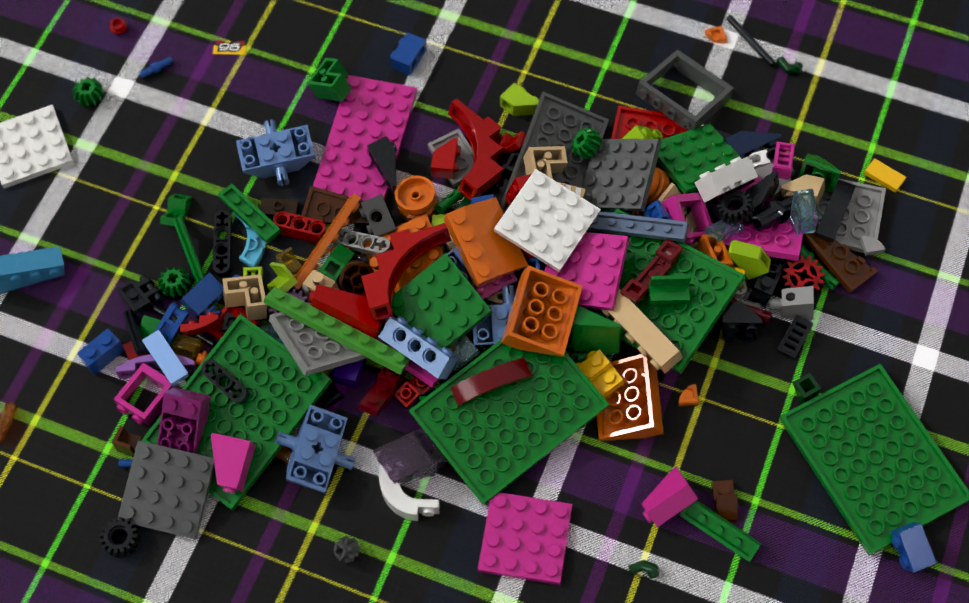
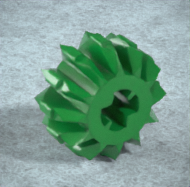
[72,76,104,108]
[571,127,602,160]
[158,266,191,299]

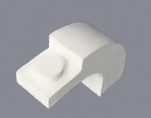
[379,466,440,521]

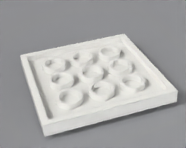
[0,105,74,189]
[494,169,601,272]

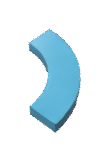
[233,212,266,267]

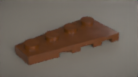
[301,186,380,224]
[803,222,878,293]

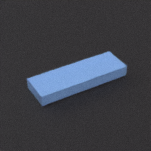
[142,330,189,387]

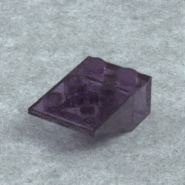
[372,430,447,484]

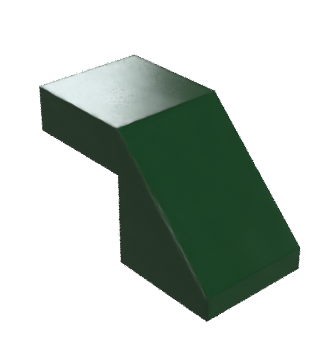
[793,373,821,405]

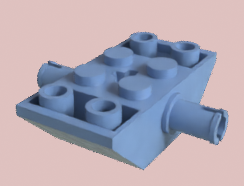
[236,120,315,186]
[473,285,515,347]
[275,405,355,493]

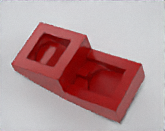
[495,131,526,154]

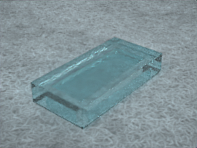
[705,220,744,241]

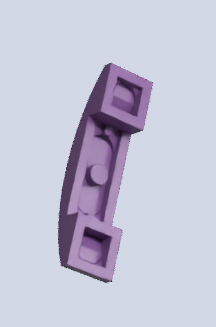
[115,354,197,379]

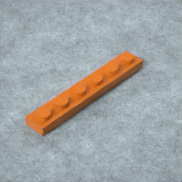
[291,193,361,290]

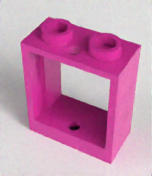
[662,193,715,245]
[114,363,177,426]

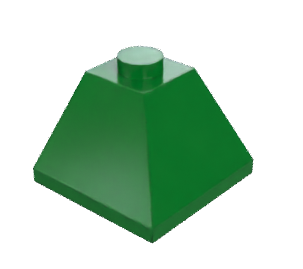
[798,153,841,193]

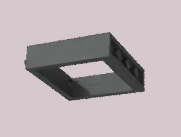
[636,49,734,131]

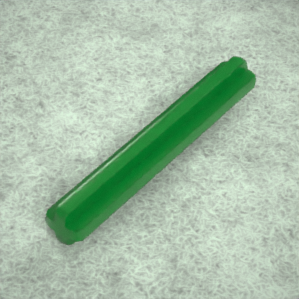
[173,217,205,284]

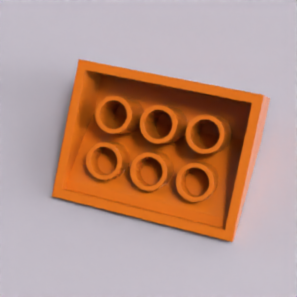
[444,197,528,289]
[501,265,583,357]
[597,354,664,441]

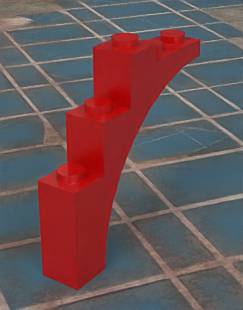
[448,98,504,200]
[361,223,451,322]

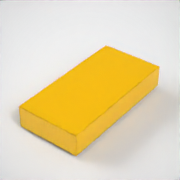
[864,158,906,193]

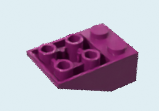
[157,387,211,454]

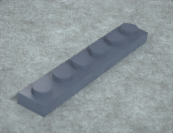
[587,211,689,242]

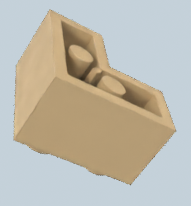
[523,146,568,179]
[222,274,267,321]

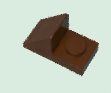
[711,480,738,522]

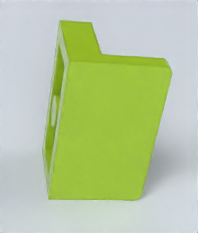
[266,262,298,292]

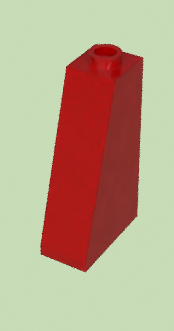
[308,284,381,339]

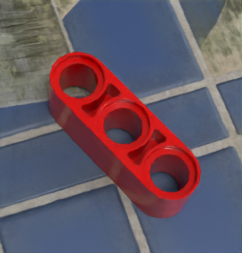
[273,212,326,244]

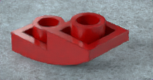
[180,312,224,336]
[393,377,438,408]

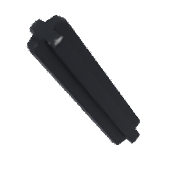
[123,309,146,355]

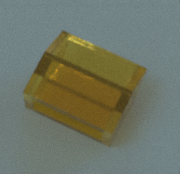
[172,334,203,360]

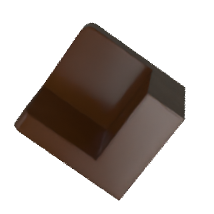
[112,426,143,457]

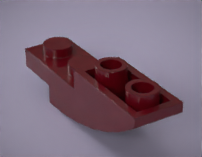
[359,367,408,417]

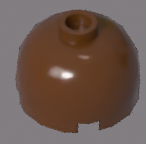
[338,260,374,295]

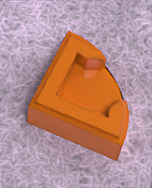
[705,26,728,44]
[678,384,699,406]

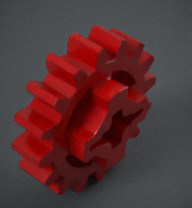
[782,255,825,290]

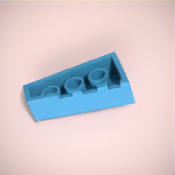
[0,246,64,294]

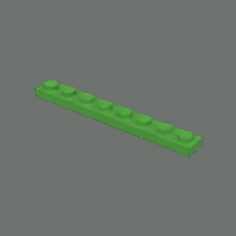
[264,287,411,375]

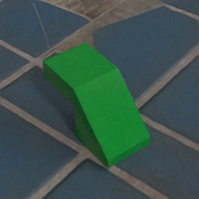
[160,194,192,226]

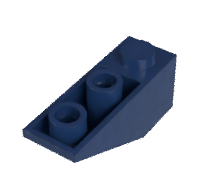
[724,131,782,159]

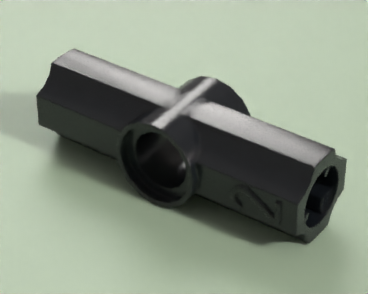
[751,193,806,231]

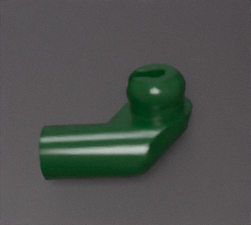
[776,56,803,74]
[628,560,659,579]

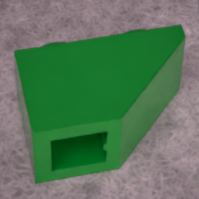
[319,244,355,283]

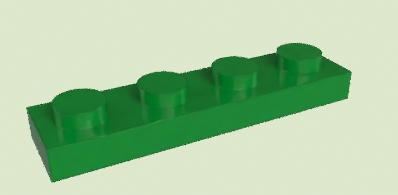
[218,184,281,244]
[680,500,762,562]

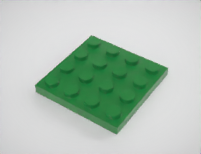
[657,123,742,194]
[392,253,493,360]

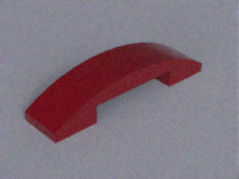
[620,239,683,303]
[451,358,532,407]

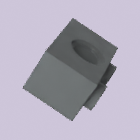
[358,194,396,237]

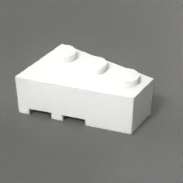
[694,156,758,203]

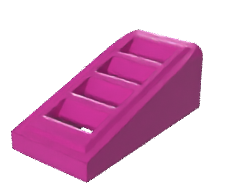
[772,142,795,180]

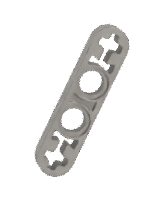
[331,228,394,256]

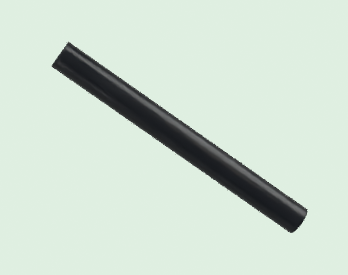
[726,15,776,67]
[151,304,216,348]

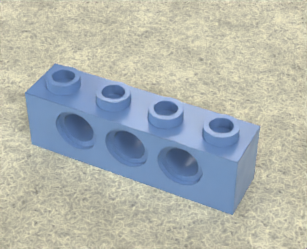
[379,316,458,379]

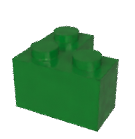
[307,58,351,102]

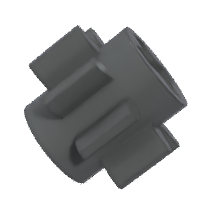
[334,536,360,563]

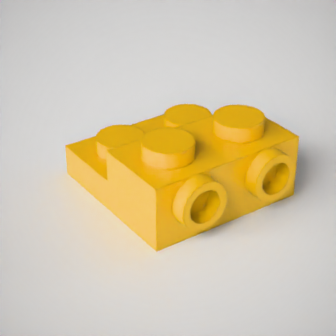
[576,349,625,398]

